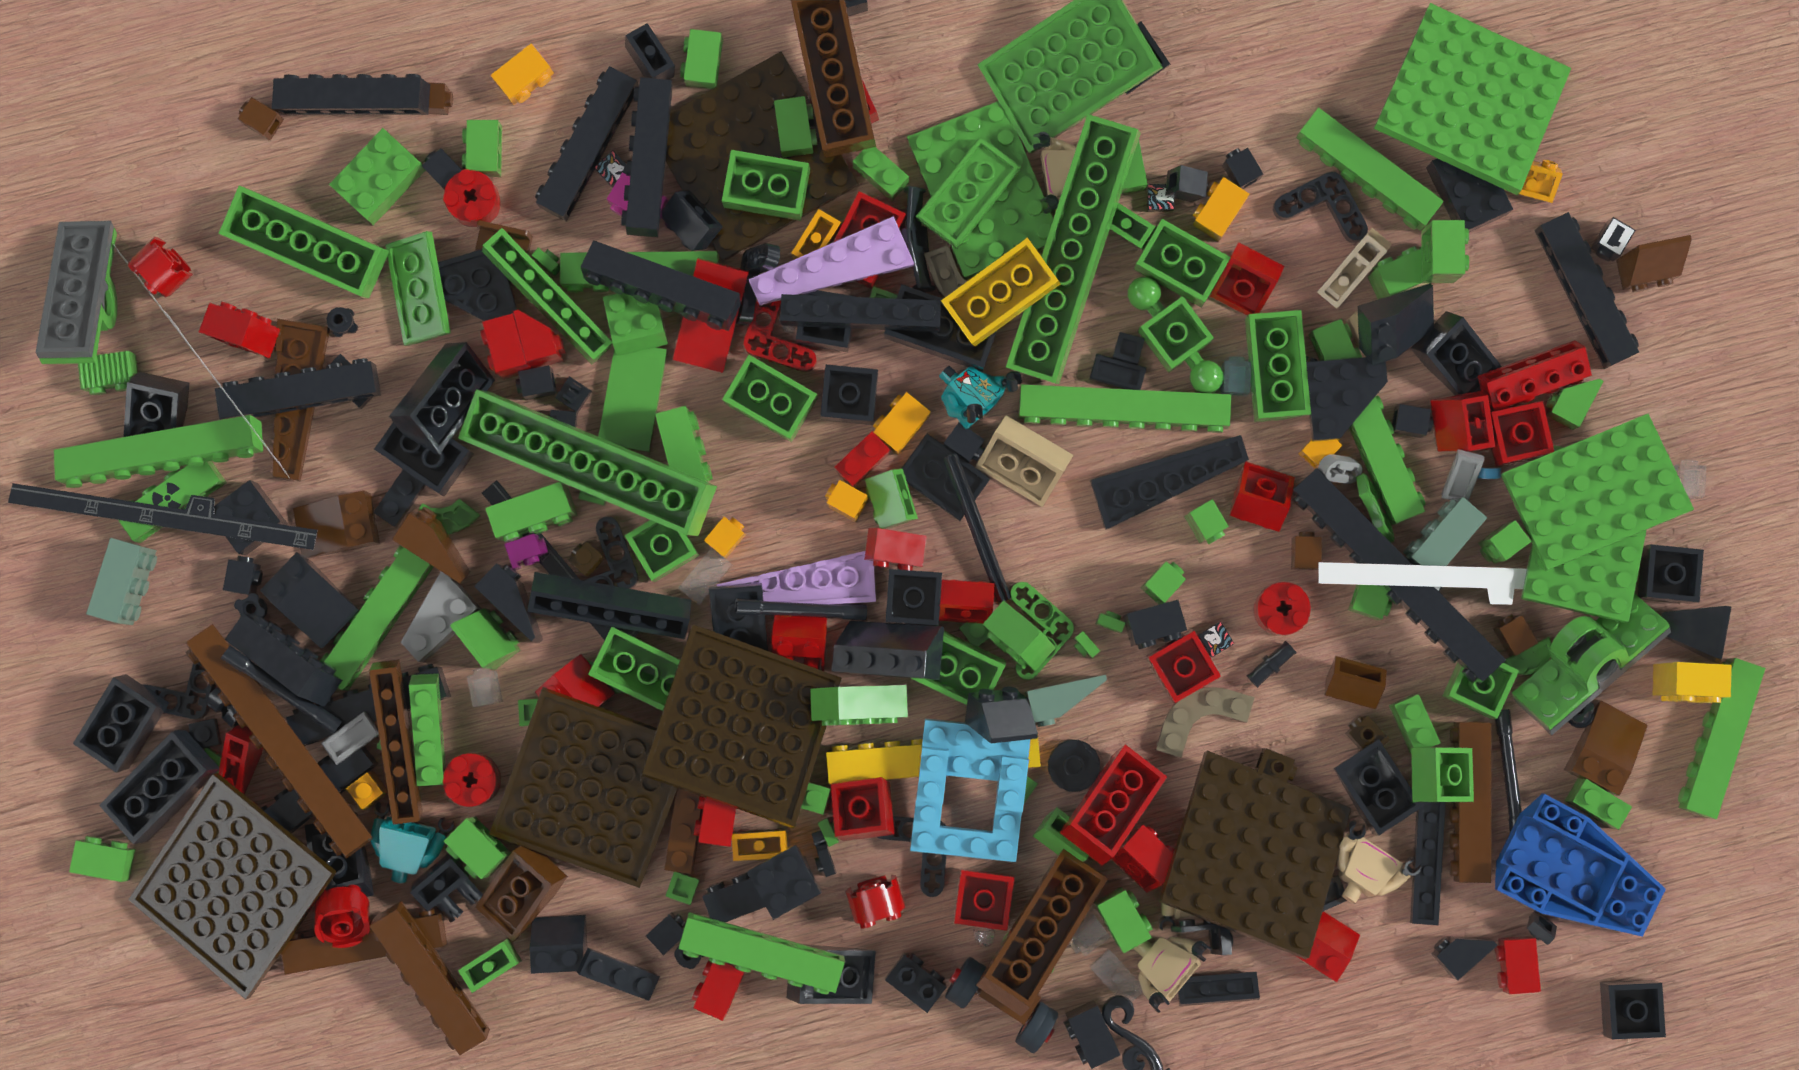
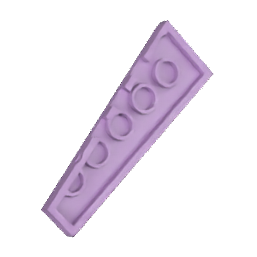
[749,216,914,305]
[717,551,876,604]

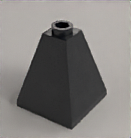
[1661,606,1732,663]

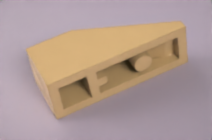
[1317,228,1392,309]

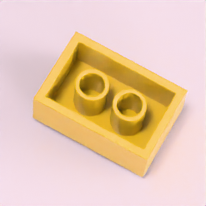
[1652,662,1732,703]

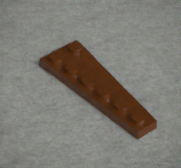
[272,318,330,482]

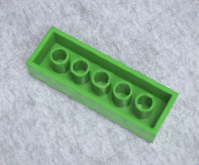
[219,185,389,298]

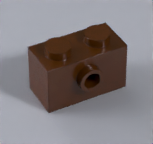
[1325,656,1387,709]

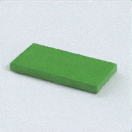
[916,136,1021,249]
[385,231,451,346]
[598,347,668,452]

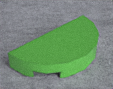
[1504,637,1552,675]

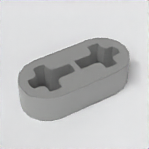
[1318,454,1362,484]

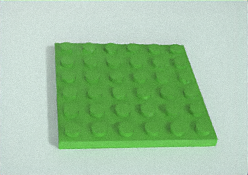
[1374,3,1571,195]

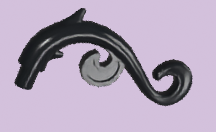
[1102,995,1170,1070]

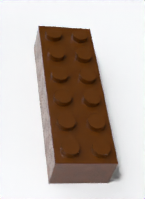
[791,0,877,158]
[976,849,1108,1016]

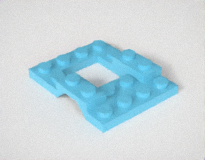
[910,718,1030,862]

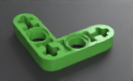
[1010,582,1074,680]

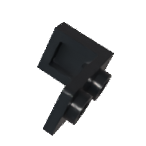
[1171,919,1233,955]

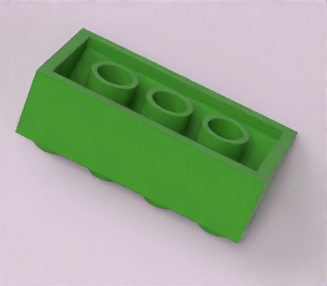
[1245,310,1311,422]
[588,627,680,711]

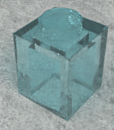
[1221,356,1251,396]

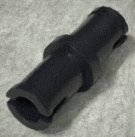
[1246,640,1297,688]

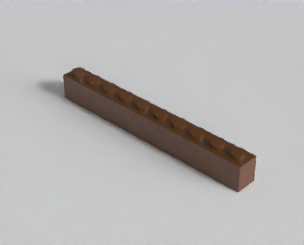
[185,624,372,859]

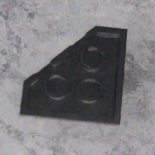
[438,249,517,321]
[1306,357,1388,442]

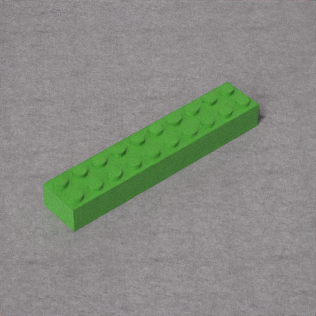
[1006,114,1141,384]
[458,389,717,536]

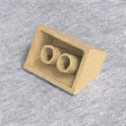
[975,416,1073,507]

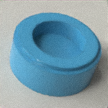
[1477,468,1501,479]

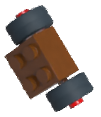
[945,957,1058,1054]

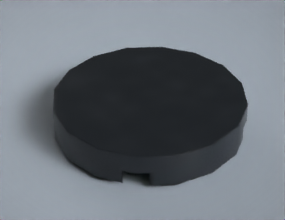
[1048,740,1100,792]

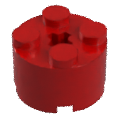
[443,169,501,227]
[128,237,193,298]
[1253,582,1311,636]
[443,753,501,807]
[845,875,905,929]
[314,885,370,948]

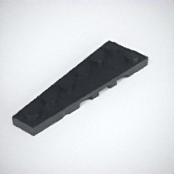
[1090,435,1249,530]

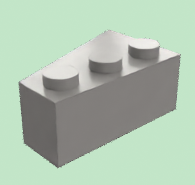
[401,572,482,663]

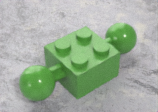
[1127,277,1223,393]

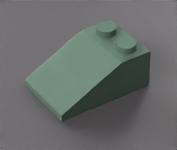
[1025,675,1107,727]

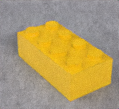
[941,237,1061,346]

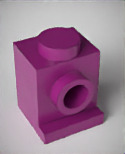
[504,534,548,570]

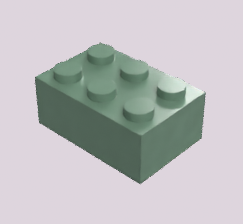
[1403,497,1487,566]
[86,538,157,625]

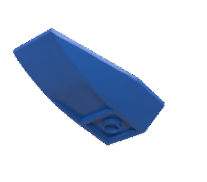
[1495,793,1666,937]

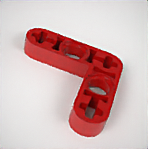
[744,300,817,372]

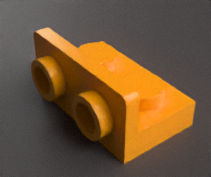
[1519,160,1563,203]

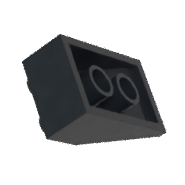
[1357,283,1434,365]
[1411,311,1502,395]
[123,372,190,437]
[260,552,358,648]
[474,563,543,643]
[1334,739,1423,836]
[305,812,374,897]
[786,945,876,1004]

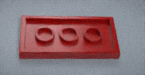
[673,258,749,373]

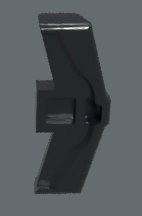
[901,186,935,292]

